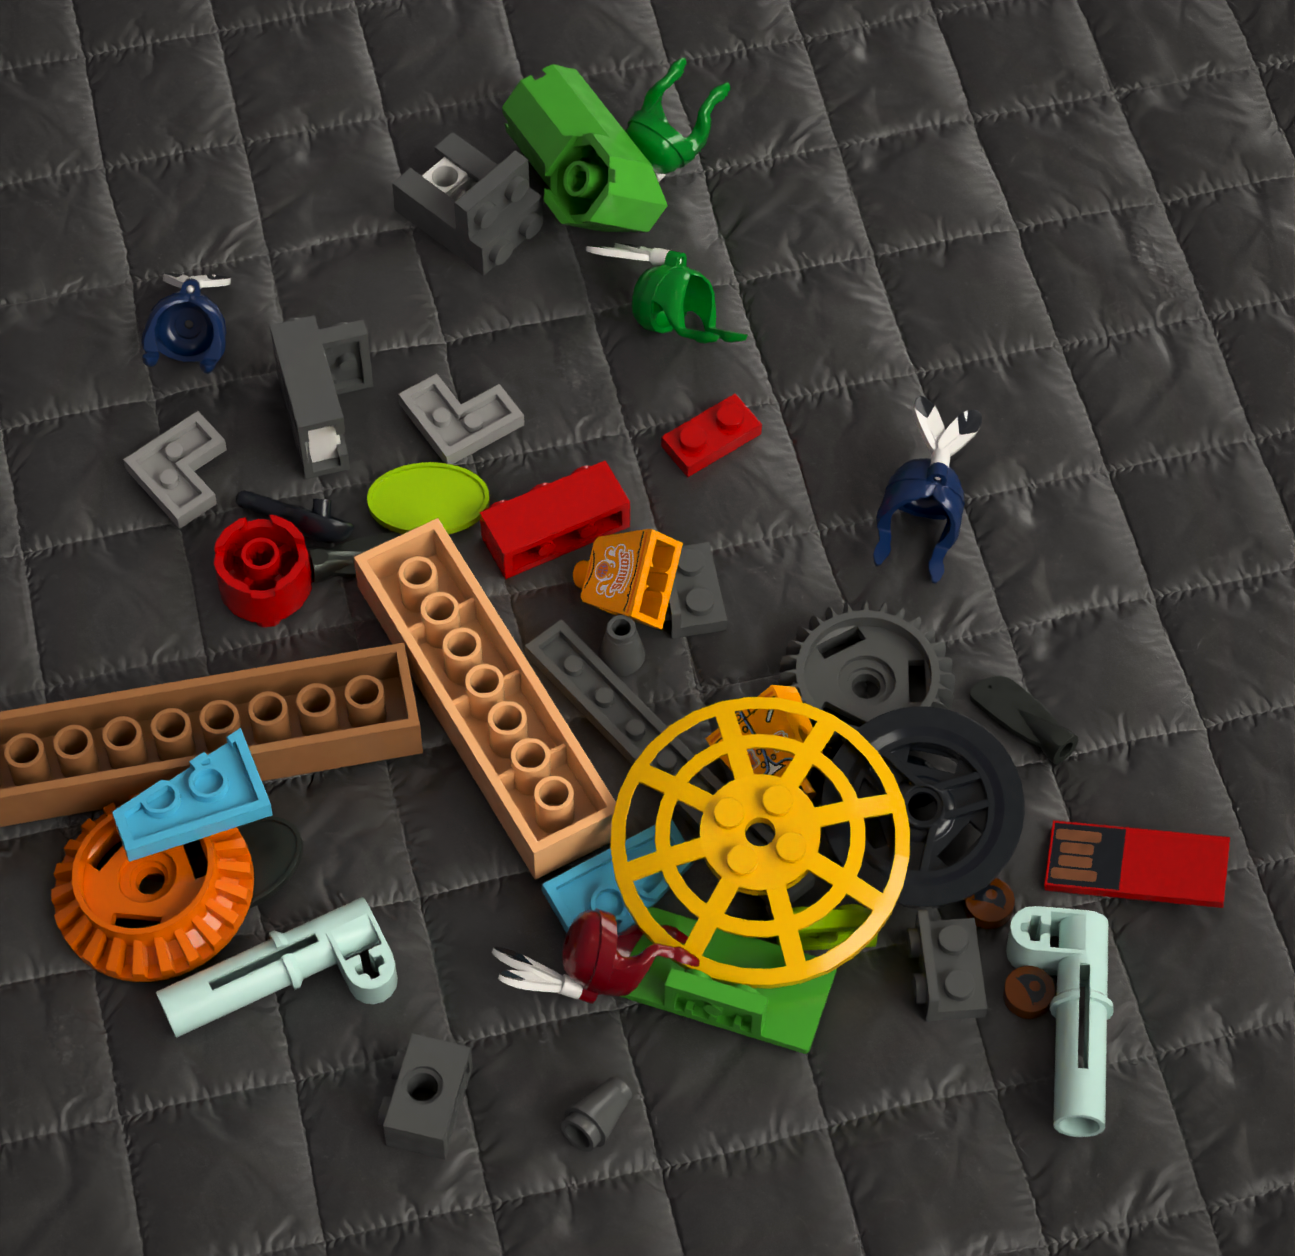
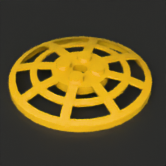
[610,697,910,989]

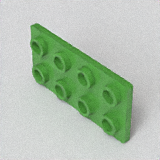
[620,907,837,1054]

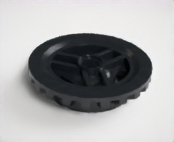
[821,706,1025,909]

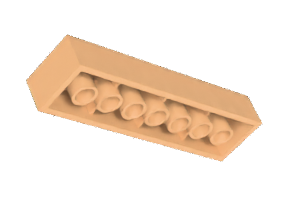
[354,518,616,880]

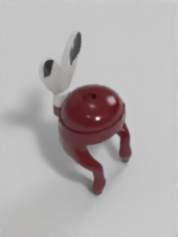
[492,908,700,1004]

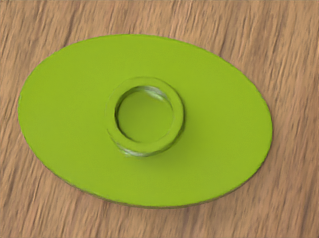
[367,462,490,535]

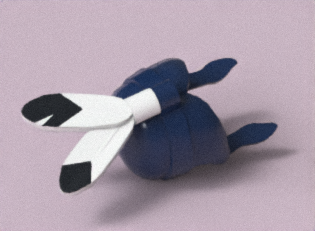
[141,273,231,374]
[873,396,982,584]

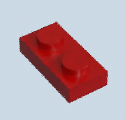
[661,393,762,478]

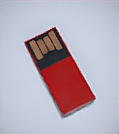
[1044,820,1230,908]

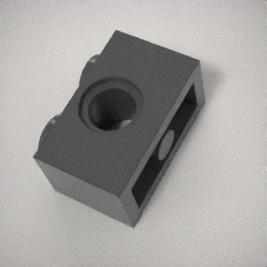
[378,1033,473,1160]

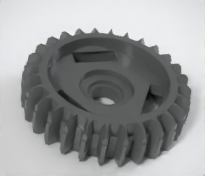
[778,600,955,760]

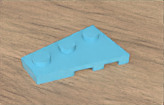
[112,728,273,862]
[541,820,694,934]

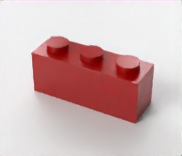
[480,460,630,579]

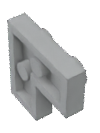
[398,373,524,464]
[123,411,227,529]

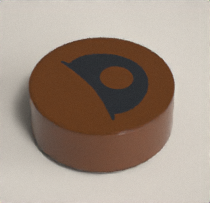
[964,878,1015,929]
[1003,966,1055,1019]

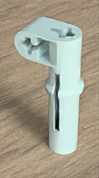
[156,897,398,1038]
[1006,906,1114,1137]

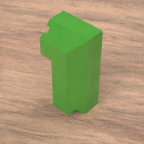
[502,64,668,232]

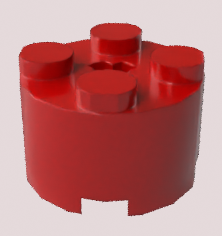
[214,515,312,627]

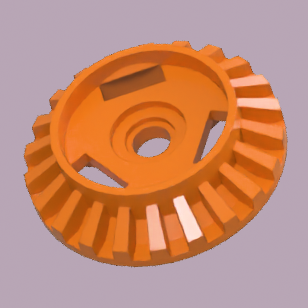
[51,793,254,982]

